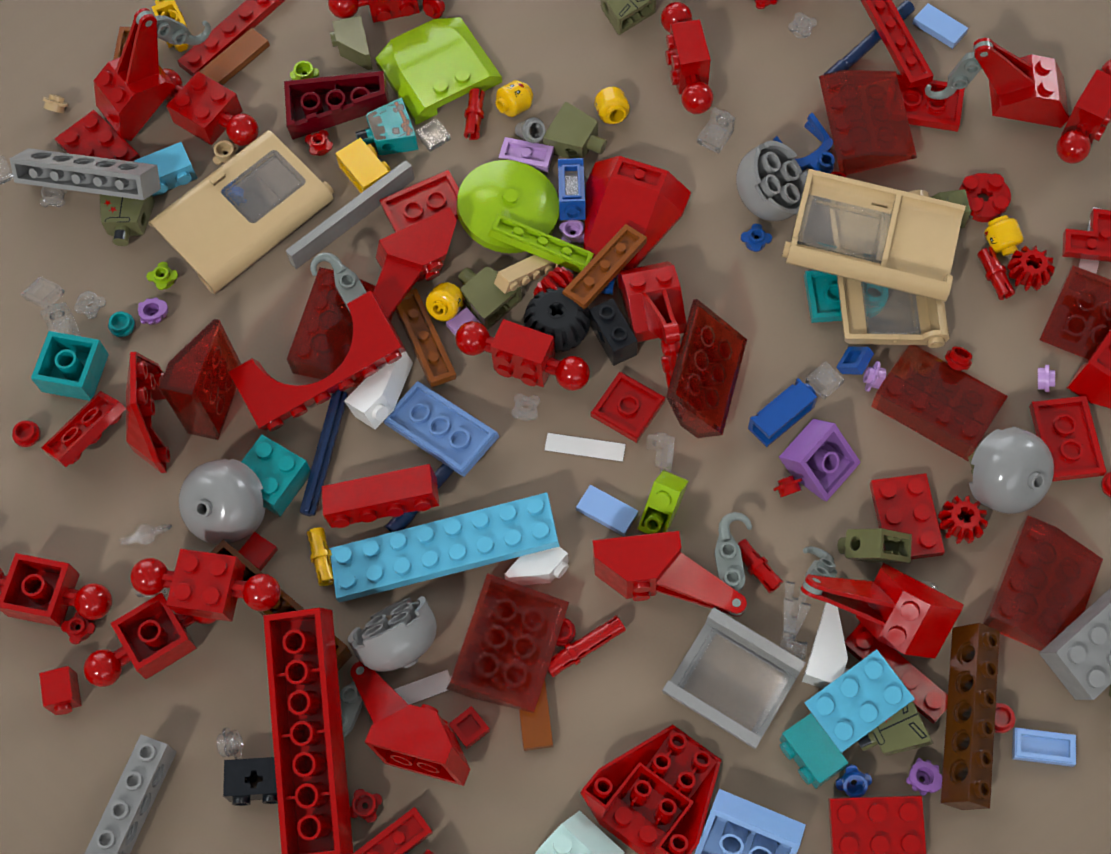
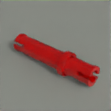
[543,615,626,678]

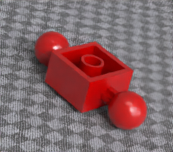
[328,0,420,23]
[661,2,713,114]
[1056,59,1111,164]
[163,68,259,146]
[455,319,590,391]
[130,549,281,622]
[0,553,112,627]
[84,592,216,687]

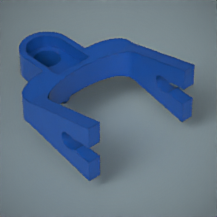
[773,112,835,174]

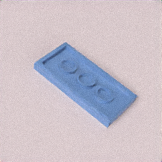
[383,381,499,477]

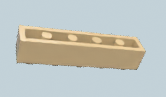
[494,255,562,294]

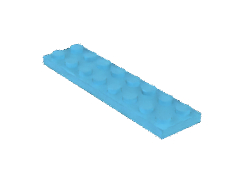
[329,492,560,603]

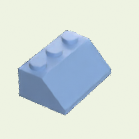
[695,789,806,854]

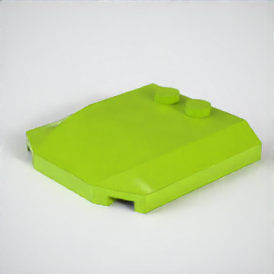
[375,17,502,125]

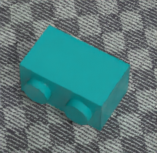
[779,713,848,789]

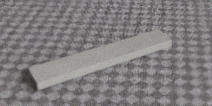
[286,160,415,269]

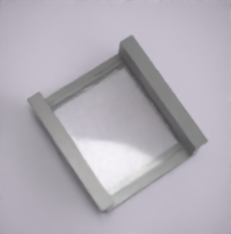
[662,607,806,749]

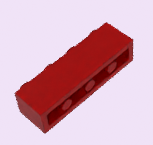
[322,464,440,528]

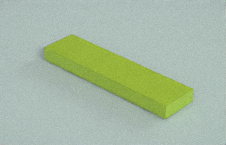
[488,214,594,273]

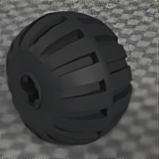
[524,287,591,353]

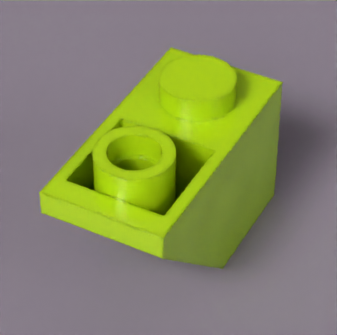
[637,470,689,534]

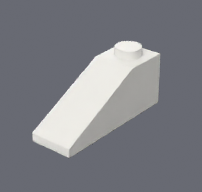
[344,351,413,429]
[802,602,849,689]

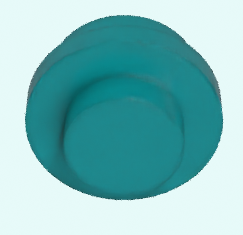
[108,311,135,337]

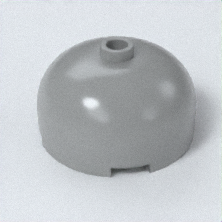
[736,141,808,221]
[969,426,1054,514]
[179,459,266,545]
[348,596,437,672]

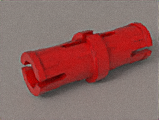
[464,88,485,140]
[977,247,1015,300]
[738,539,783,593]

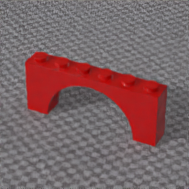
[229,290,406,432]

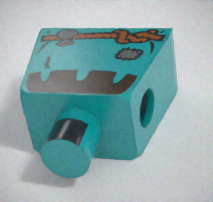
[355,98,418,156]

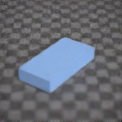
[912,3,968,49]
[576,485,638,537]
[1012,727,1076,767]

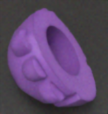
[138,297,168,325]
[906,758,942,796]

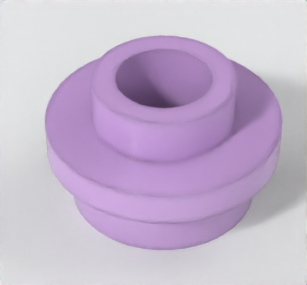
[1038,365,1055,392]

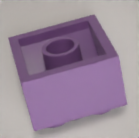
[779,419,861,501]

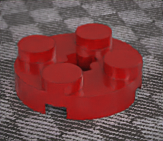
[959,173,1011,222]

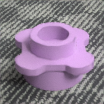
[559,220,584,244]
[863,361,886,392]

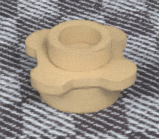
[43,94,68,113]
[213,140,238,165]

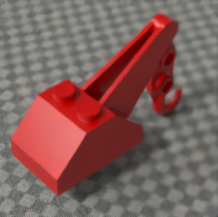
[617,261,687,401]

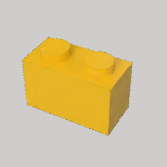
[335,137,391,193]

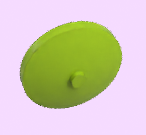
[457,160,559,253]

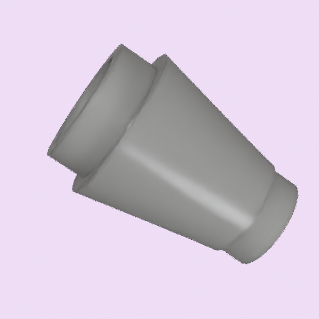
[515,117,545,143]

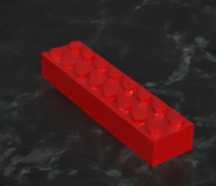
[263,607,354,854]

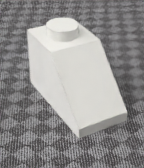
[504,547,569,586]

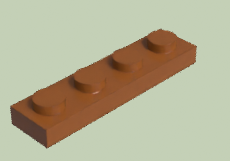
[562,224,647,309]
[396,288,456,388]

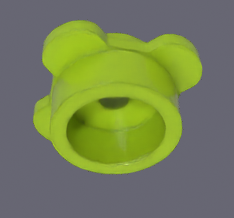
[290,61,319,80]
[146,262,178,290]

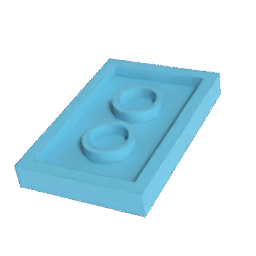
[804,649,915,753]

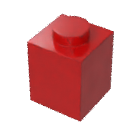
[39,666,82,715]

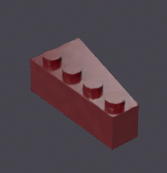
[284,71,389,140]

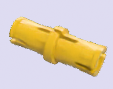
[307,527,334,586]

